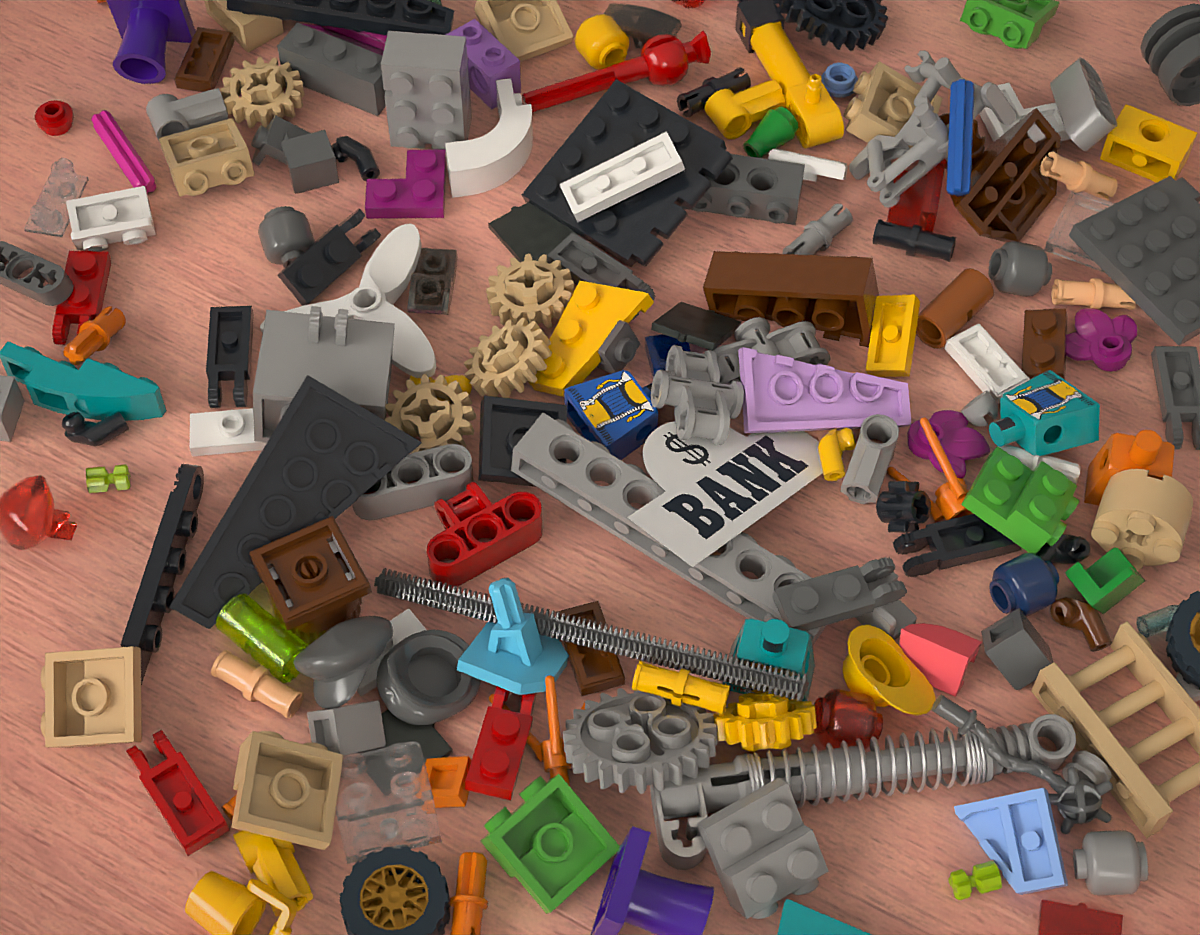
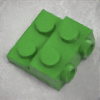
[960,0,1060,49]
[961,446,1080,554]
[480,774,620,914]

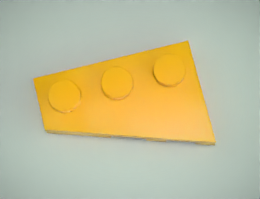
[528,281,654,397]

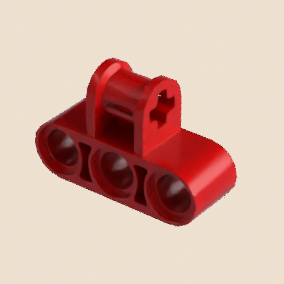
[427,482,543,588]

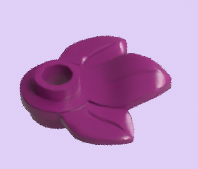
[1066,308,1138,371]
[907,410,990,478]

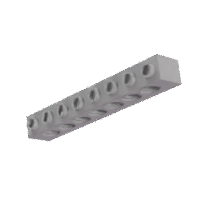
[511,413,827,646]

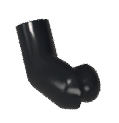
[331,136,380,181]
[62,411,129,446]
[1036,534,1091,564]

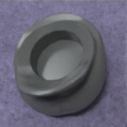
[293,616,393,709]
[376,629,481,725]

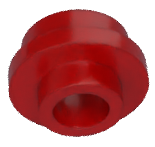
[35,100,74,136]

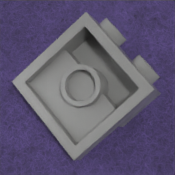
[697,778,829,919]

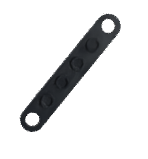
[120,464,204,686]

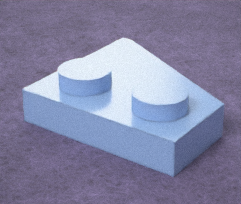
[954,788,1068,895]

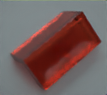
[887,158,946,233]

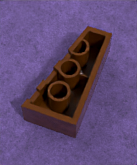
[703,251,879,348]

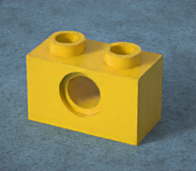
[1100,104,1197,183]

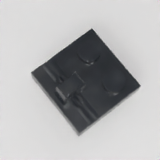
[478,396,567,487]

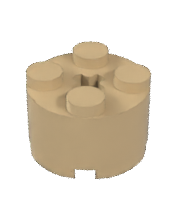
[1091,469,1193,570]

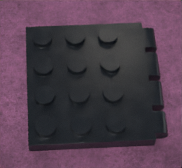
[521,79,733,267]

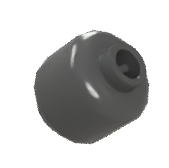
[258,206,315,268]
[988,241,1052,297]

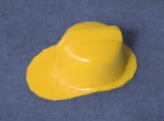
[842,625,936,715]

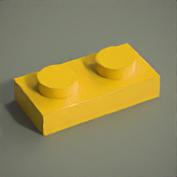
[865,294,920,377]

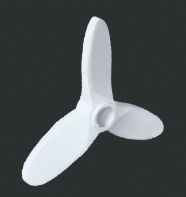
[260,223,436,378]

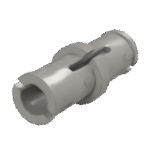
[783,203,853,255]

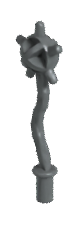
[931,695,1113,834]

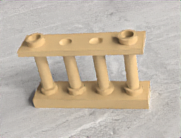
[1031,621,1200,838]

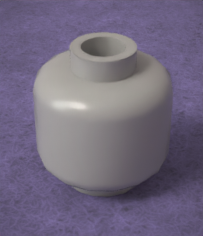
[1073,830,1148,896]

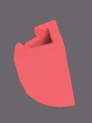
[900,623,982,697]

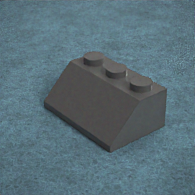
[277,22,386,116]

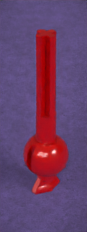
[522,31,711,113]

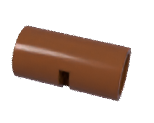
[916,268,994,349]

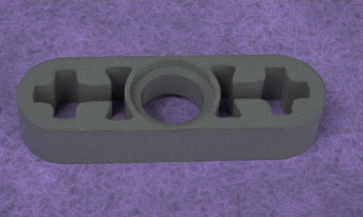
[0,241,74,306]

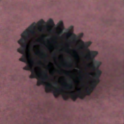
[773,0,888,51]

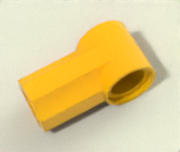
[704,80,786,140]
[233,830,313,917]

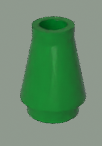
[743,106,799,158]

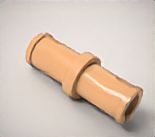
[1040,152,1118,202]
[1052,278,1136,310]
[211,650,304,718]

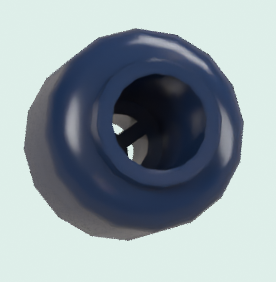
[989,553,1059,617]

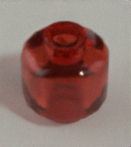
[813,688,883,751]

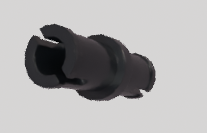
[677,67,751,118]
[873,219,956,262]

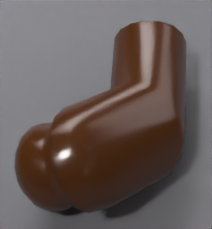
[1049,597,1112,652]

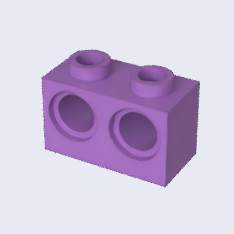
[446,19,521,110]

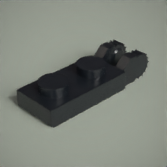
[278,209,381,306]
[206,306,254,408]
[893,514,1022,578]

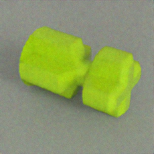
[86,464,131,493]
[949,861,1002,900]

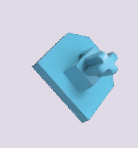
[457,578,569,695]

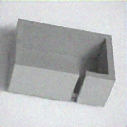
[381,31,472,151]

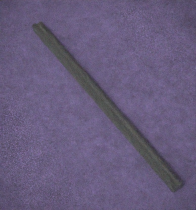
[374,568,809,701]

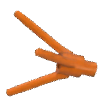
[488,675,585,786]

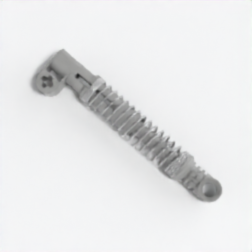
[650,714,1076,870]

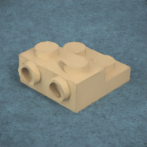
[474,0,574,62]
[843,61,943,148]
[159,118,255,196]
[41,647,142,748]
[231,731,343,850]

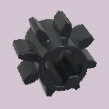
[876,481,931,533]

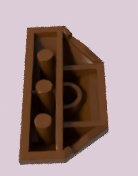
[950,108,1061,243]

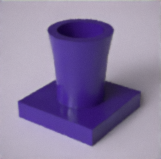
[106,0,196,84]
[590,826,714,935]

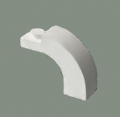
[445,78,533,198]

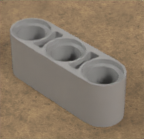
[1050,57,1118,151]
[352,444,474,521]

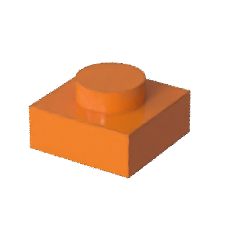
[415,756,472,809]

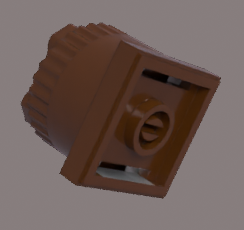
[249,516,372,645]

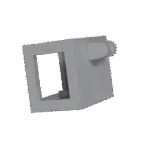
[253,306,395,443]

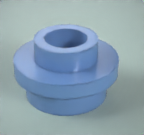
[821,63,858,98]

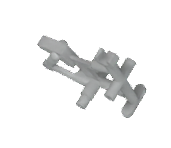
[849,51,1016,208]

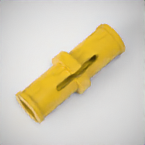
[632,661,730,715]

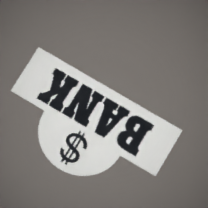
[627,421,843,568]

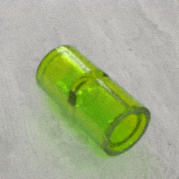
[216,594,309,683]

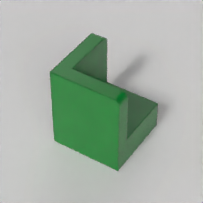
[1065,547,1145,614]

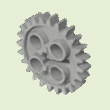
[563,688,717,794]

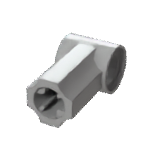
[146,88,228,142]
[840,414,899,505]

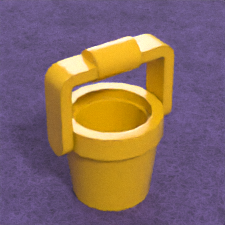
[185,871,297,935]

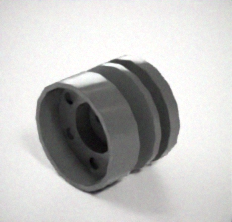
[1140,3,1200,106]

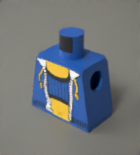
[564,370,658,460]

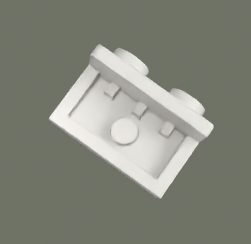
[66,186,156,251]

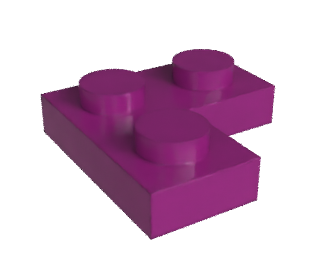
[365,149,446,219]

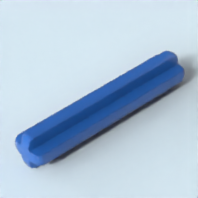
[946,79,975,196]

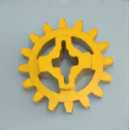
[713,693,817,752]

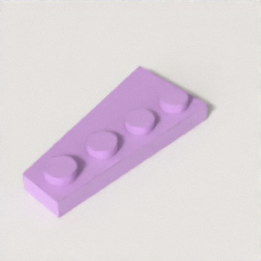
[738,347,911,434]

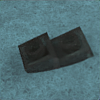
[603,4,682,48]
[407,248,458,315]

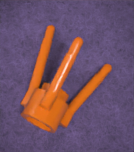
[887,417,974,522]

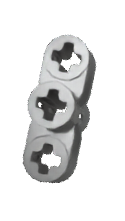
[713,317,830,384]
[651,345,744,445]

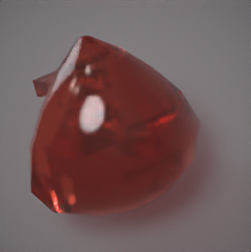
[0,475,77,551]

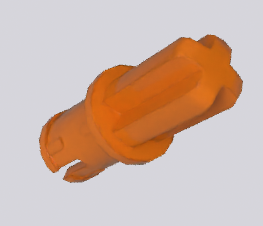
[63,306,126,365]
[449,852,488,935]

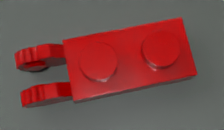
[52,251,111,345]
[464,686,537,801]
[126,730,230,856]

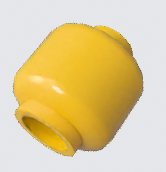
[575,14,629,70]

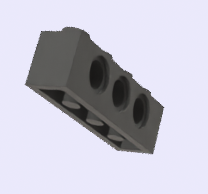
[680,154,805,225]

